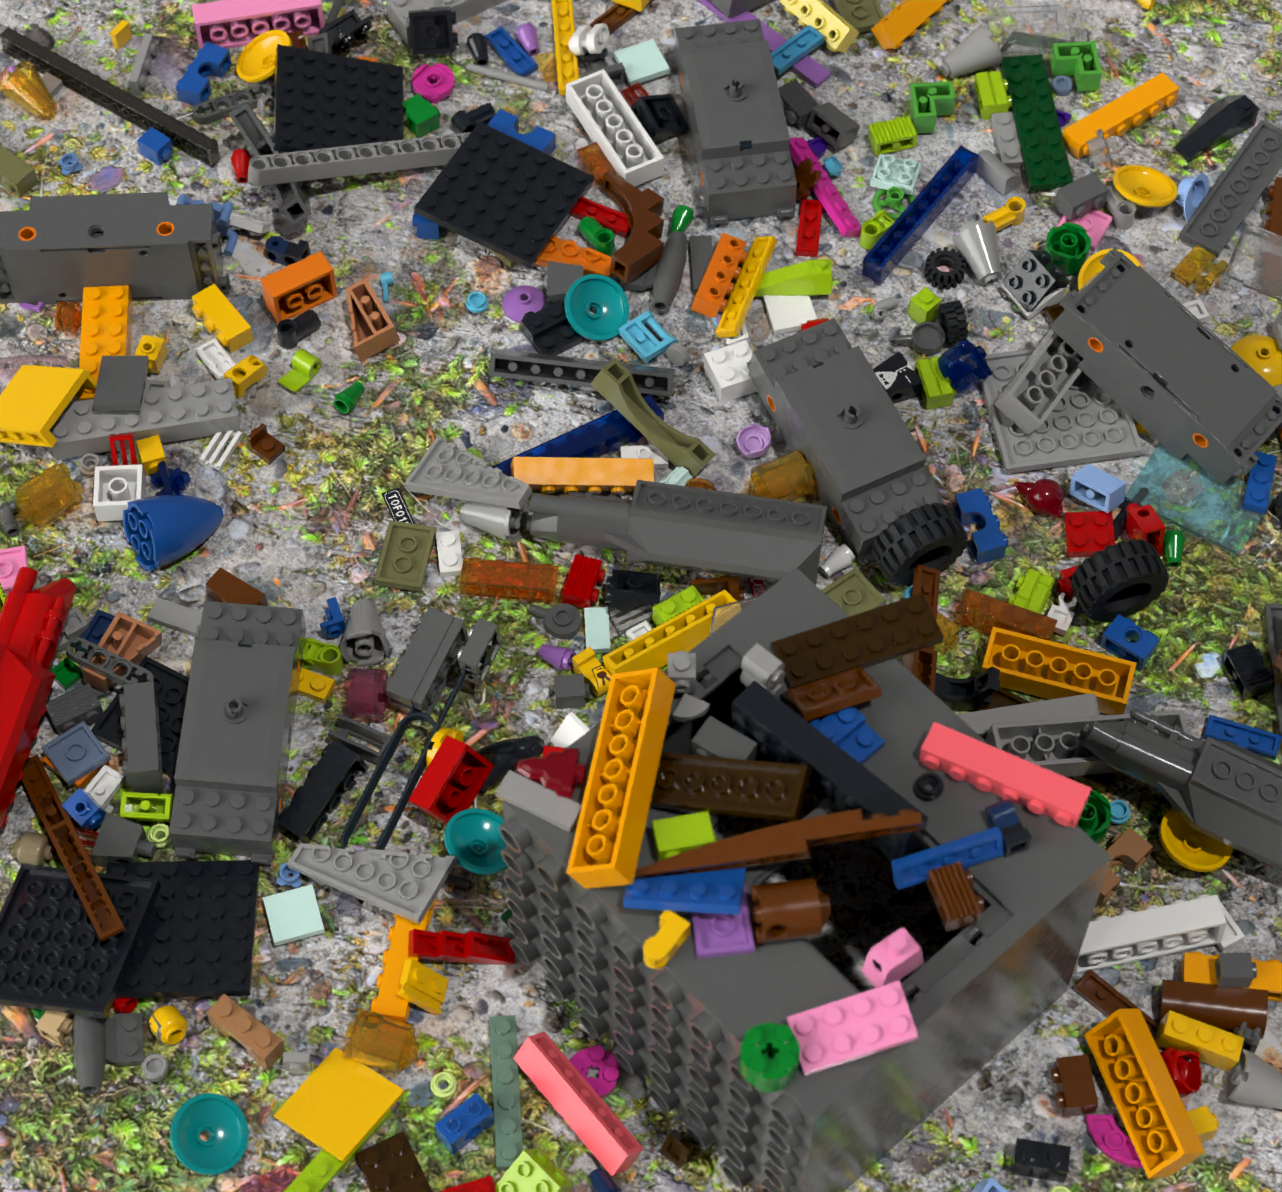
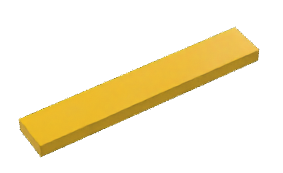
[551,0,579,95]
[715,236,777,338]

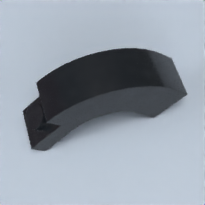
[934,667,1000,711]

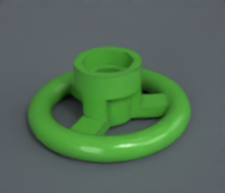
[872,187,916,221]

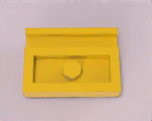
[397,959,449,1015]

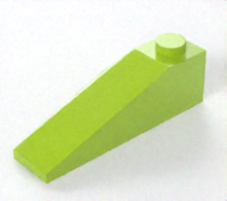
[755,259,832,297]

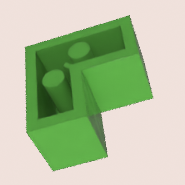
[1049,41,1102,92]
[908,81,955,133]

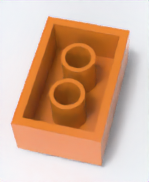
[261,251,338,324]

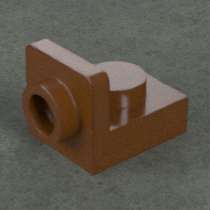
[247,423,285,465]

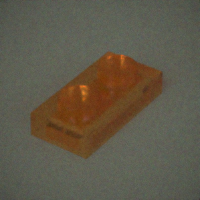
[577,142,616,185]

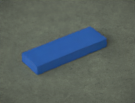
[484,26,538,77]
[1203,715,1282,760]

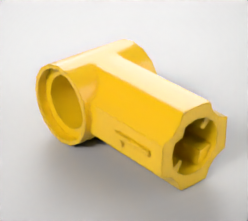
[982,197,1026,232]

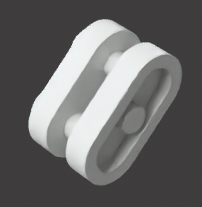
[569,23,610,56]

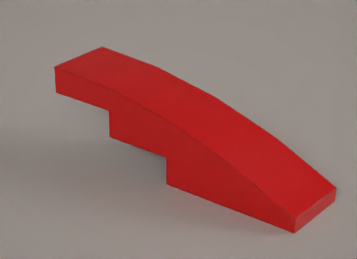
[409,929,515,965]

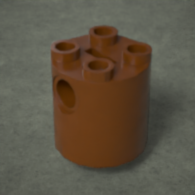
[750,878,831,944]

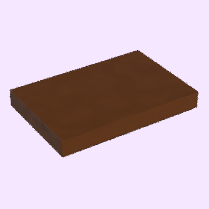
[784,666,882,721]

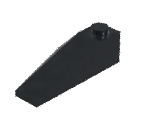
[1175,95,1260,163]

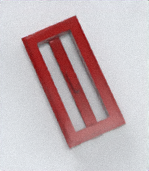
[109,432,138,466]

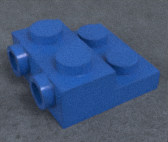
[810,706,885,765]

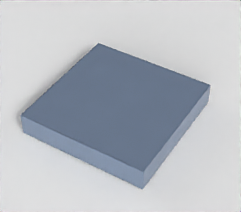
[41,721,111,786]

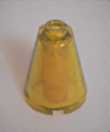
[0,61,58,121]

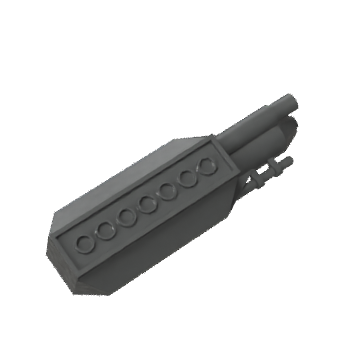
[526,480,827,585]
[1078,709,1282,871]

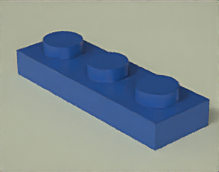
[1242,451,1277,514]

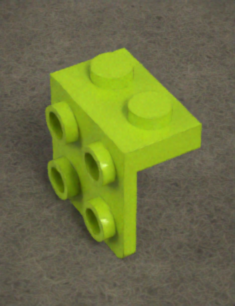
[495,1148,573,1192]

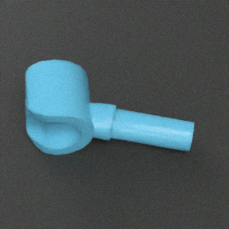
[380,271,394,303]

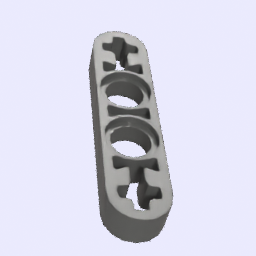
[192,84,273,125]
[66,637,154,686]

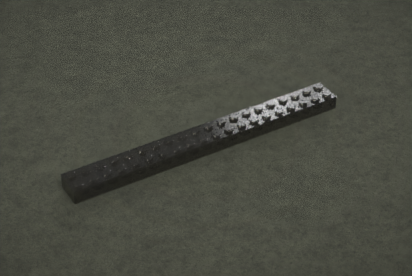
[0,27,221,168]

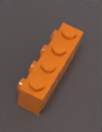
[690,232,748,318]

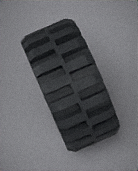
[872,503,968,587]
[1071,539,1169,622]

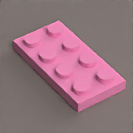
[787,980,919,1076]

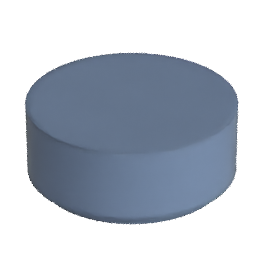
[1051,75,1073,97]

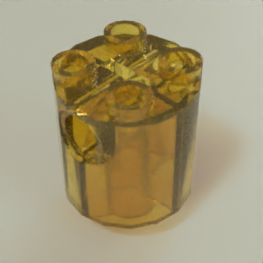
[749,449,817,501]
[15,462,84,528]
[343,1008,420,1075]

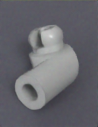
[871,296,898,322]

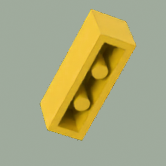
[191,284,254,353]
[1155,1010,1244,1071]

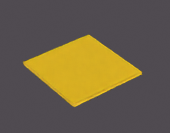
[274,1047,405,1162]

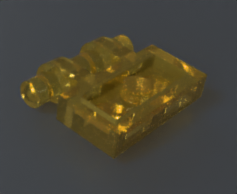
[1170,245,1228,294]

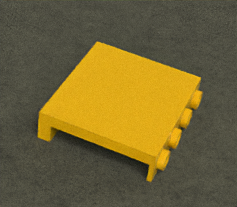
[0,365,97,447]

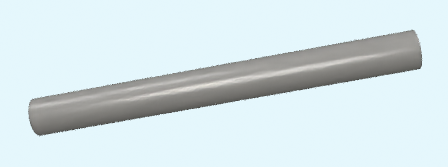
[466,63,549,91]

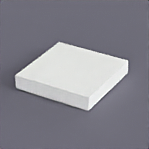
[763,295,817,335]

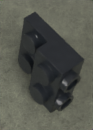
[408,6,458,55]
[631,94,690,142]
[521,301,583,356]
[605,569,661,611]

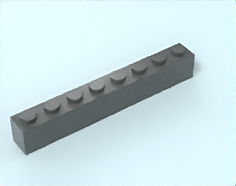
[489,349,675,396]

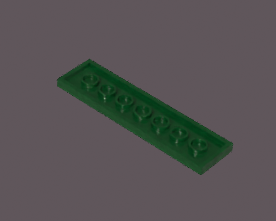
[1000,54,1074,191]

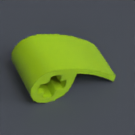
[277,349,322,393]

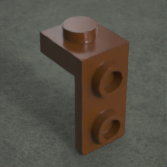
[690,575,745,610]

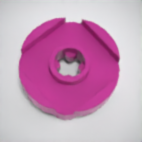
[412,63,455,104]
[570,1046,619,1099]

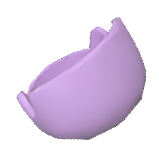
[736,423,772,458]

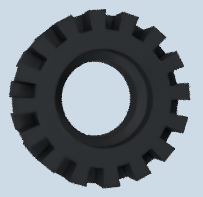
[924,247,966,290]
[938,300,968,344]

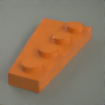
[535,234,612,277]

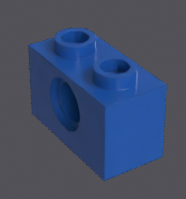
[1100,614,1160,671]
[435,1092,494,1155]

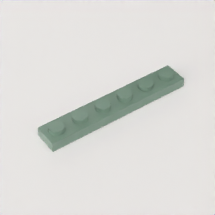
[489,1015,523,1171]

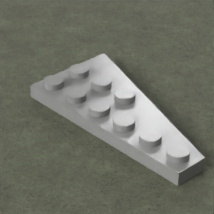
[287,843,457,925]

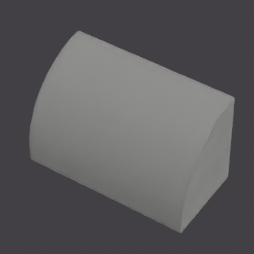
[974,150,1021,196]

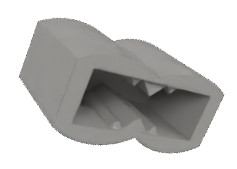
[740,643,785,697]

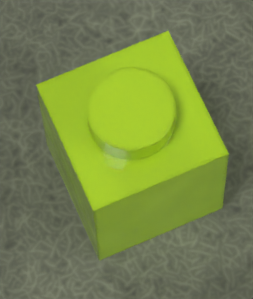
[908,287,942,324]

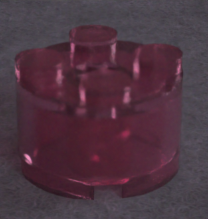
[348,668,389,718]

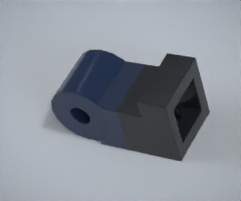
[265,236,311,266]
[985,800,1032,858]

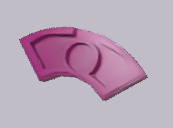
[1085,1114,1143,1168]

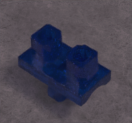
[150,461,191,496]

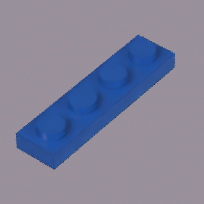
[891,827,1004,890]

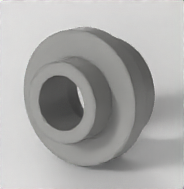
[257,95,274,117]
[79,453,103,476]

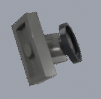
[579,48,625,85]

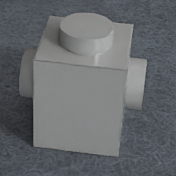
[668,651,696,694]

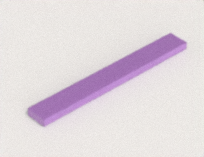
[697,0,831,88]

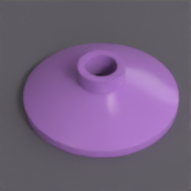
[502,285,547,323]

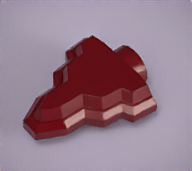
[517,748,586,799]

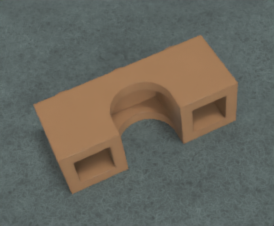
[1096,827,1153,906]
[206,994,286,1070]

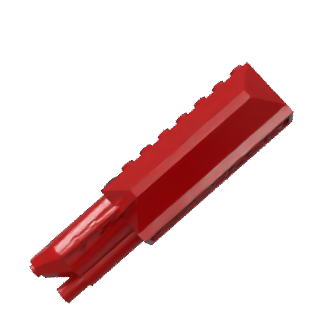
[0,567,76,830]

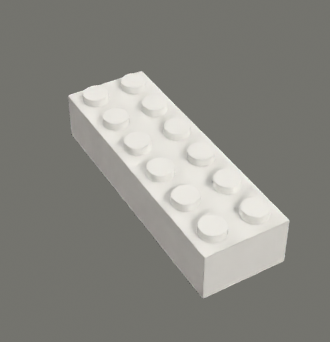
[566,69,664,186]
[1072,894,1227,975]

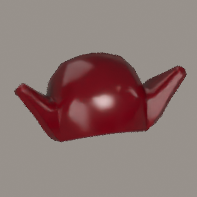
[1014,478,1065,518]

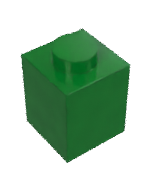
[405,100,441,138]

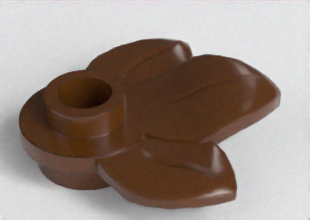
[794,158,822,200]

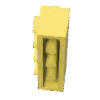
[779,0,860,53]

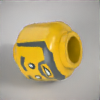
[149,1005,188,1045]

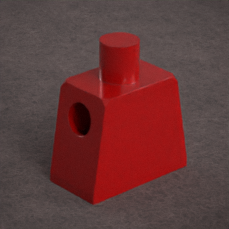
[1125,503,1166,557]

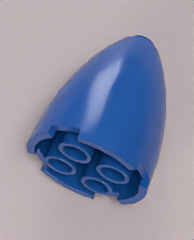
[123,495,223,571]

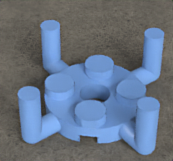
[176,194,238,256]

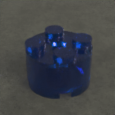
[938,338,992,393]

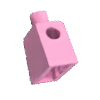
[861,928,923,988]

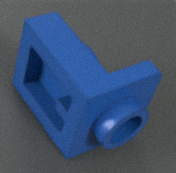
[320,597,345,639]

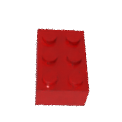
[408,736,494,826]

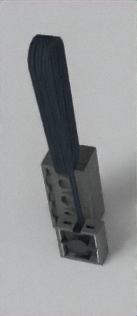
[341,607,502,850]

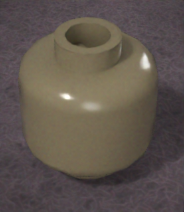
[14,832,54,866]

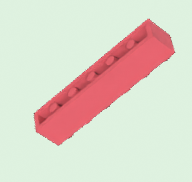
[919,722,1092,828]
[513,1031,644,1176]

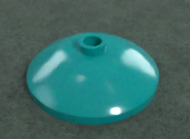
[564,274,629,341]
[444,808,508,875]
[170,1093,249,1175]

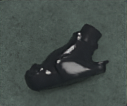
[475,735,545,794]

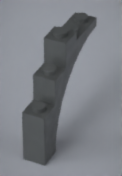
[229,101,311,226]

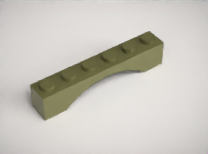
[591,358,716,478]

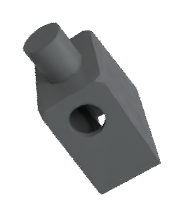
[547,261,584,306]
[91,813,157,867]

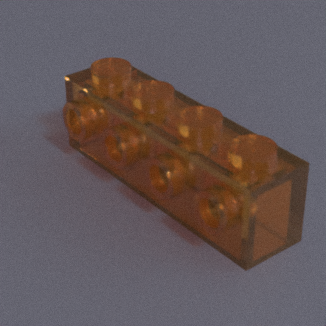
[460,557,559,603]
[955,588,1058,641]

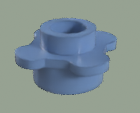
[58,153,83,175]
[277,863,302,888]

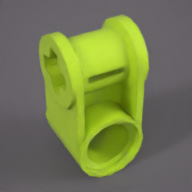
[859,209,901,250]
[301,638,344,676]

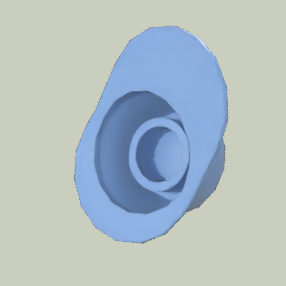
[1175,173,1209,221]

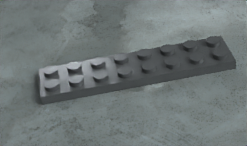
[1178,120,1282,258]

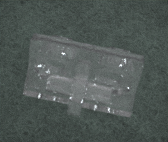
[1086,129,1124,169]

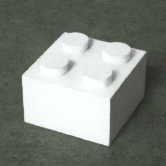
[704,340,758,403]
[93,464,146,521]

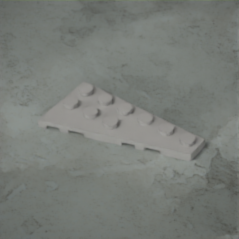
[404,435,533,509]

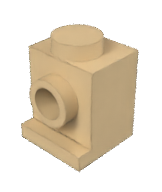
[36,1011,74,1047]

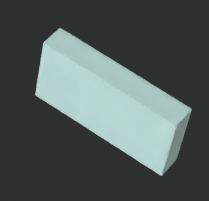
[584,607,610,653]

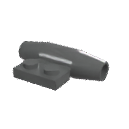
[622,231,687,312]
[73,1013,144,1094]

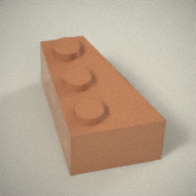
[346,278,401,362]
[83,611,162,692]

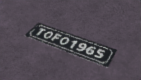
[381,487,415,524]

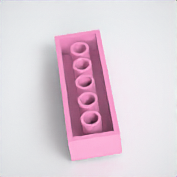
[192,0,325,49]

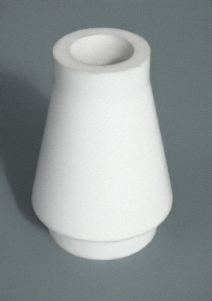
[819,544,855,578]

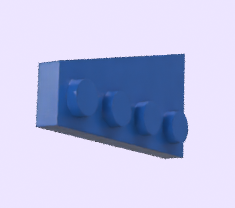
[624,868,746,915]

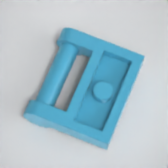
[618,311,678,363]

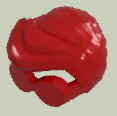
[1161,1046,1202,1096]

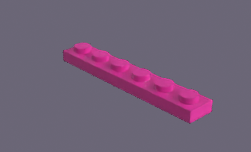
[789,137,862,237]

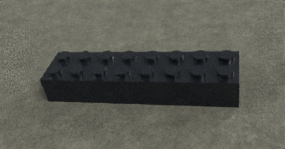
[730,680,928,861]

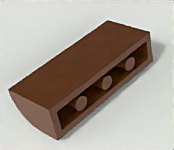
[1158,979,1268,1039]

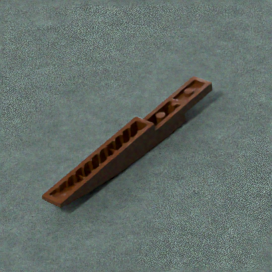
[903,564,940,693]
[21,754,125,942]
[636,809,925,879]

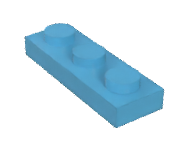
[771,25,824,75]

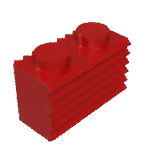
[562,554,606,609]

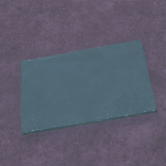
[1124,443,1275,556]

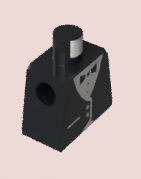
[873,351,923,404]

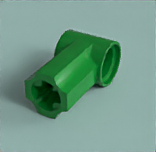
[577,216,616,257]

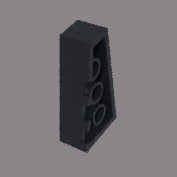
[278,740,369,844]

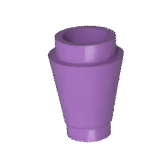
[516,23,540,56]
[538,644,576,671]

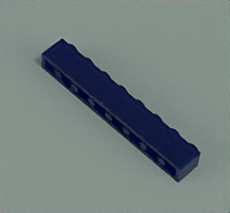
[862,145,979,285]
[492,394,664,477]

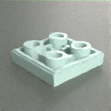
[614,39,670,86]
[870,154,922,195]
[263,884,325,946]

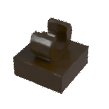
[660,1129,696,1168]

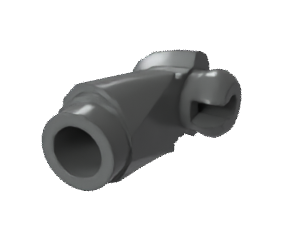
[0,500,20,537]

